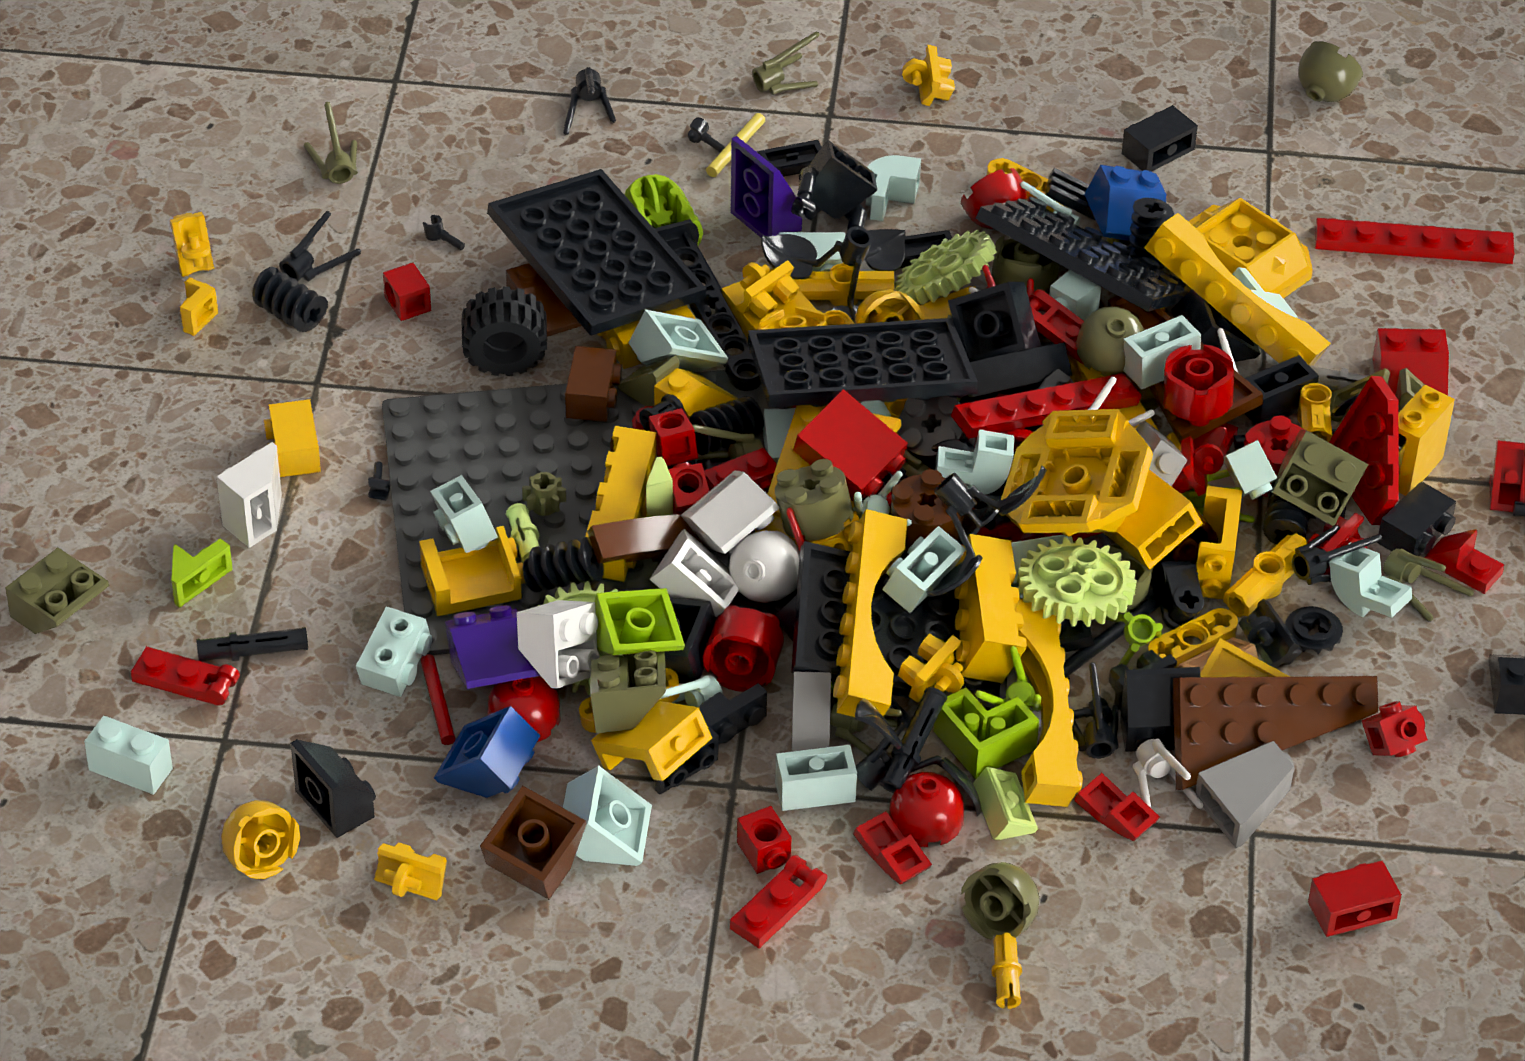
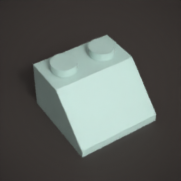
[628,309,728,372]
[563,765,652,866]

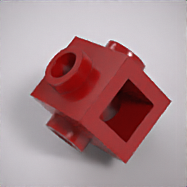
[1361,701,1428,757]

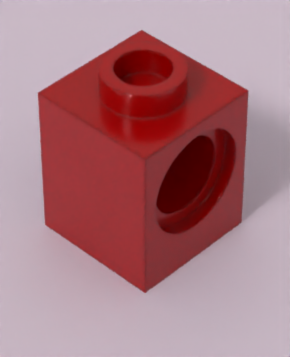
[383,262,431,321]
[649,408,698,466]
[668,463,709,515]
[737,806,792,874]

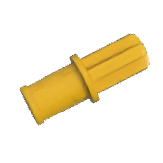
[991,932,1022,1009]

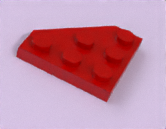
[1329,376,1399,525]

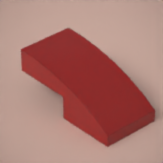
[1074,773,1160,841]
[853,811,932,885]

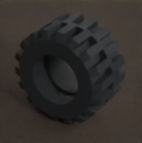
[461,286,547,376]

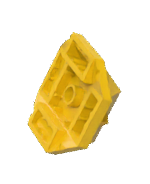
[1169,198,1313,299]
[1001,409,1153,537]

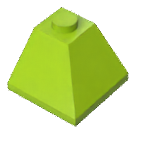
[594,588,685,655]

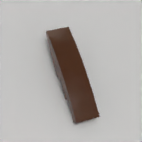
[587,514,710,564]

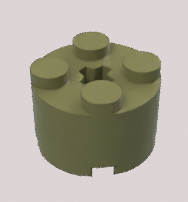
[991,235,1060,294]
[775,459,854,541]

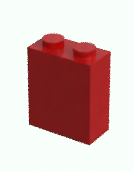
[793,389,908,502]

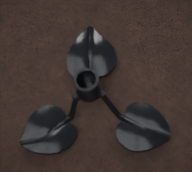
[761,227,906,323]
[926,465,1047,597]
[855,697,981,816]

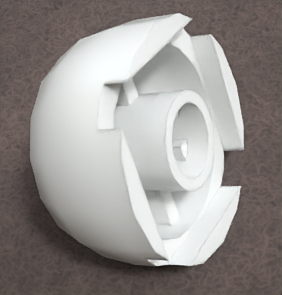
[729,530,800,603]

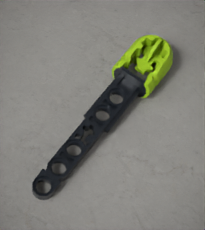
[625,174,761,391]

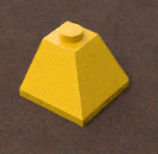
[654,368,738,419]

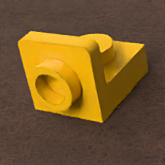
[180,277,218,336]

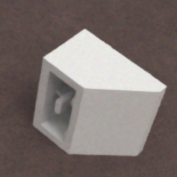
[217,442,282,548]
[681,470,780,554]
[650,529,739,617]
[516,600,600,688]

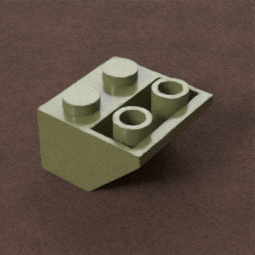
[1271,430,1368,526]
[5,547,109,634]
[590,650,666,733]

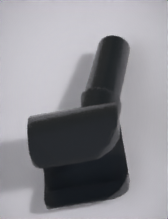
[688,117,725,152]
[423,215,465,250]
[368,461,390,501]
[1073,697,1114,724]

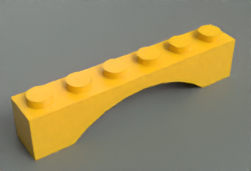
[1144,213,1331,367]
[833,509,907,717]
[1015,598,1083,807]

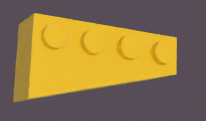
[585,426,657,582]
[954,534,1027,683]

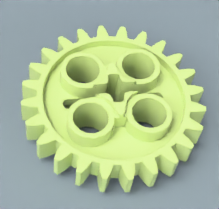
[894,230,997,305]
[1017,537,1137,627]

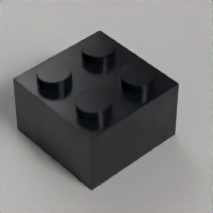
[948,282,1041,362]

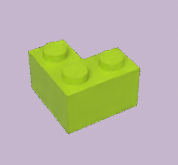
[933,688,1039,779]

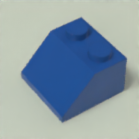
[1084,165,1167,240]
[434,706,540,798]

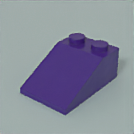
[730,136,802,238]
[445,606,540,689]

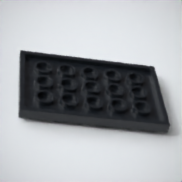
[487,169,707,336]
[975,197,1191,312]
[748,318,978,409]
[791,541,1007,711]

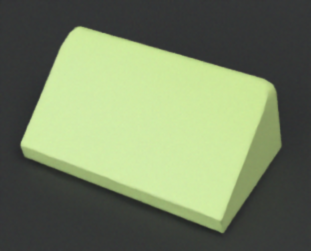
[646,456,673,517]
[973,767,1038,840]

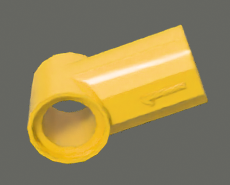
[1297,383,1332,442]

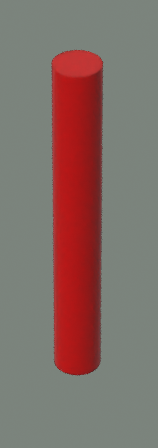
[420,654,456,745]

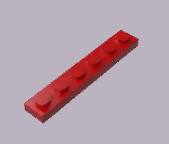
[1315,218,1515,264]
[951,373,1142,439]

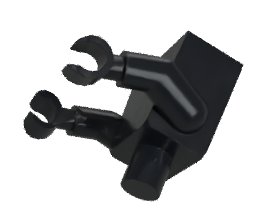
[791,140,878,231]

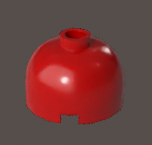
[960,168,1028,229]
[488,675,561,742]
[889,772,964,847]

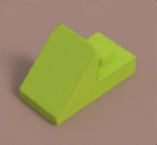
[171,538,233,608]

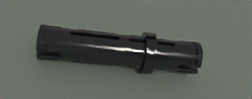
[196,627,308,662]
[879,687,947,793]

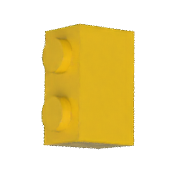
[264,399,321,477]

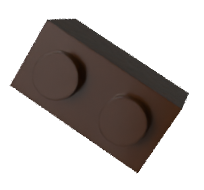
[565,346,622,422]

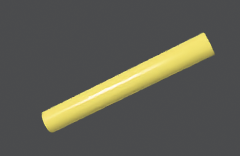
[706,113,765,177]

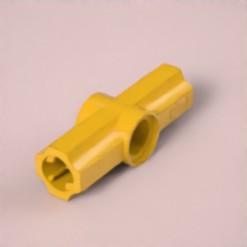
[794,263,894,306]
[1223,533,1307,618]

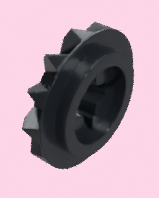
[1285,606,1343,655]

